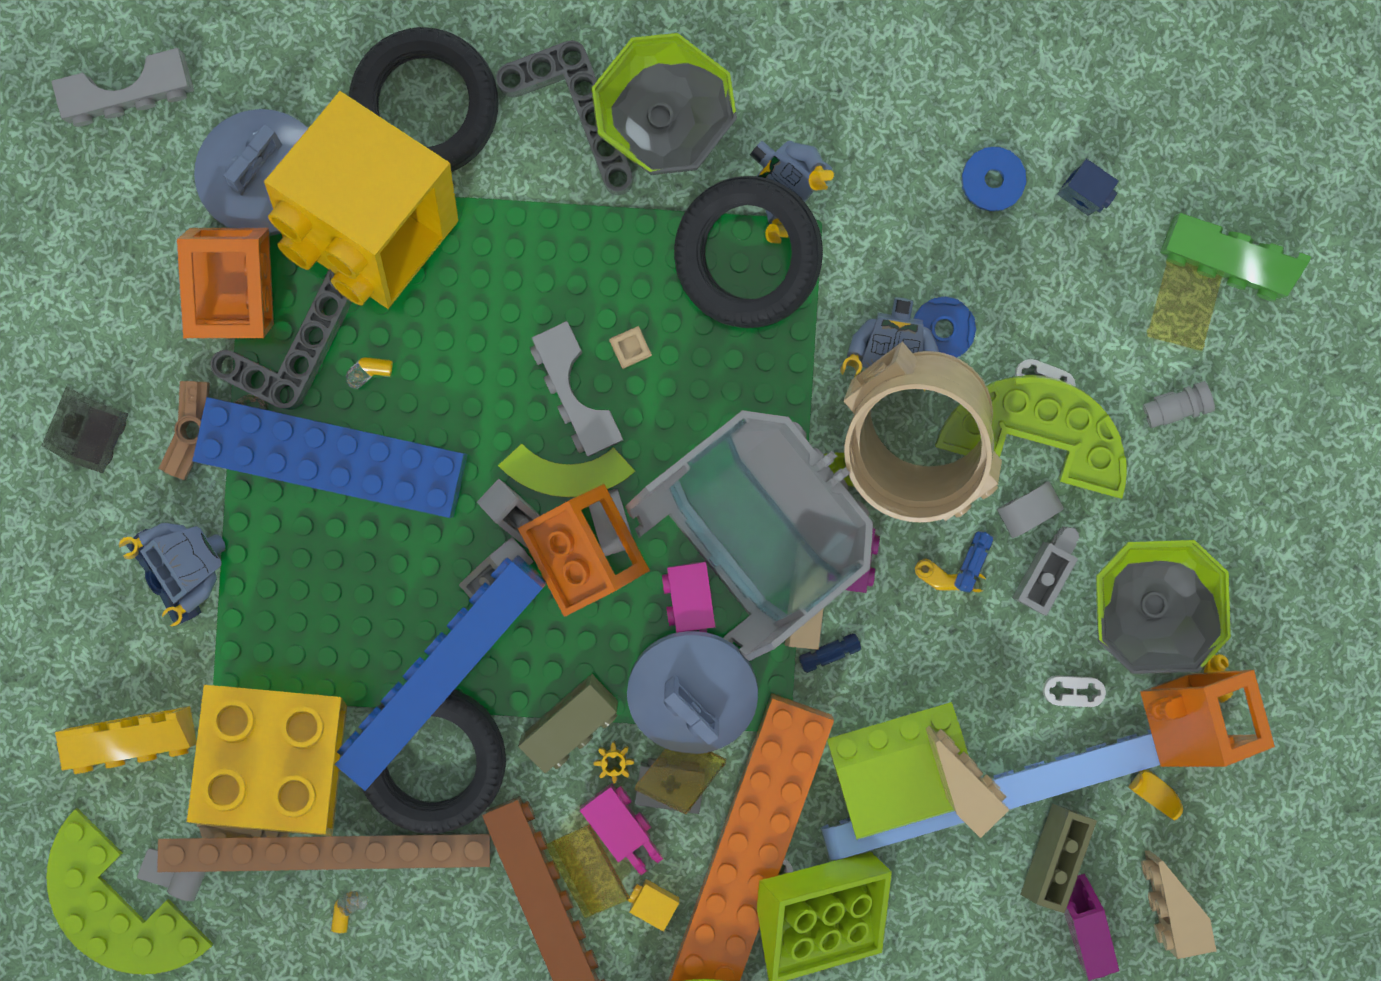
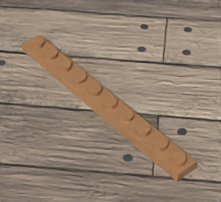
[157,834,490,872]

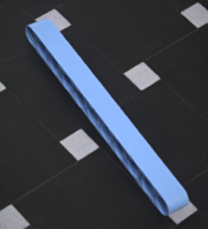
[821,730,1160,860]

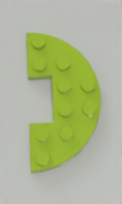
[935,375,1127,499]
[46,808,214,975]

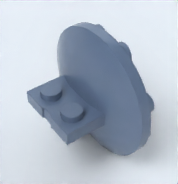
[194,109,308,236]
[627,631,758,754]

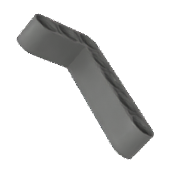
[496,40,633,196]
[210,269,352,410]

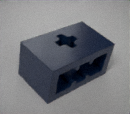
[1057,158,1119,216]

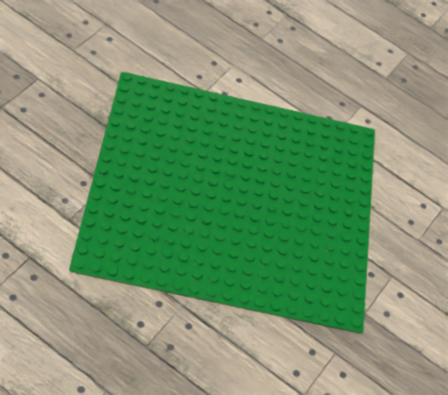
[213,197,822,732]

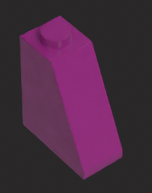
[1064,873,1120,981]

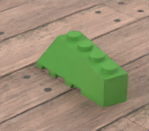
[1160,213,1311,302]

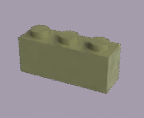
[518,674,618,773]
[1020,803,1097,913]

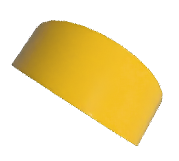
[1128,769,1183,821]

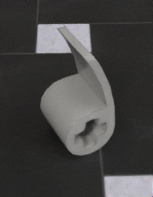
[997,481,1064,538]
[589,489,632,556]
[137,848,205,901]

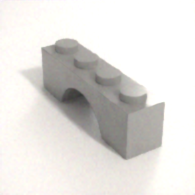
[51,48,194,127]
[530,321,624,457]

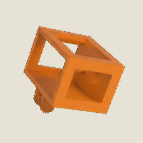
[177,228,274,338]
[518,484,650,617]
[1140,670,1275,767]

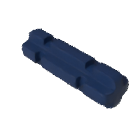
[799,633,861,673]

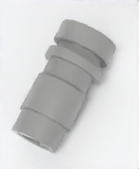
[1143,381,1215,428]

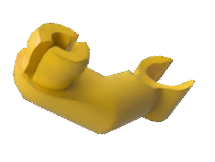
[915,559,986,592]

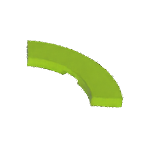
[498,444,636,497]

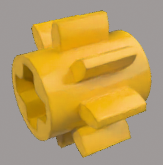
[594,741,634,783]

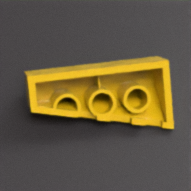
[55,706,197,774]

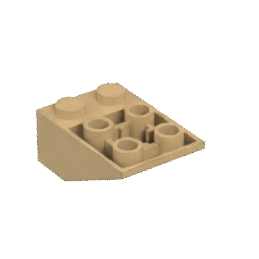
[926,726,1009,838]
[1141,850,1217,959]

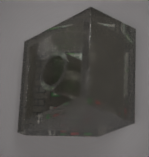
[41,386,128,474]

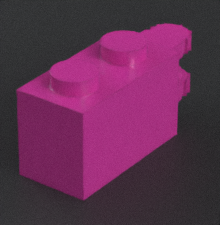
[662,561,715,633]
[580,783,663,875]

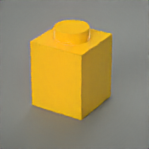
[627,879,679,932]

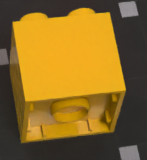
[264,91,458,309]
[187,685,347,836]

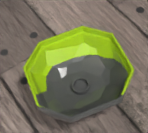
[591,33,737,175]
[1096,540,1231,674]

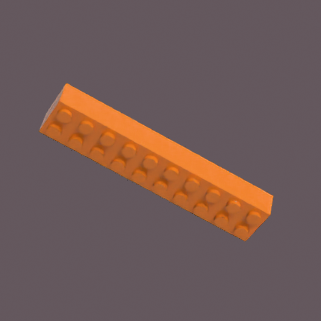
[668,693,834,981]

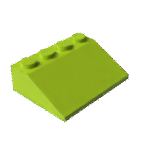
[827,702,969,840]
[757,851,892,981]

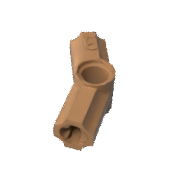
[158,381,210,480]

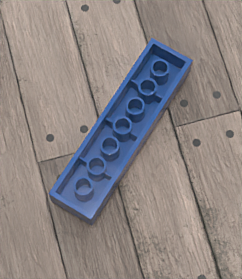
[192,397,468,518]
[334,555,546,791]

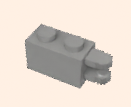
[1012,526,1080,616]

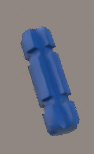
[954,531,993,593]

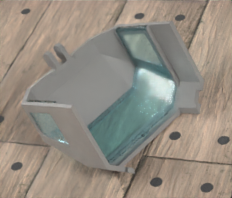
[625,410,873,661]

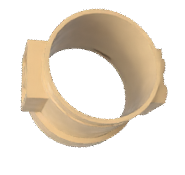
[844,341,1002,523]

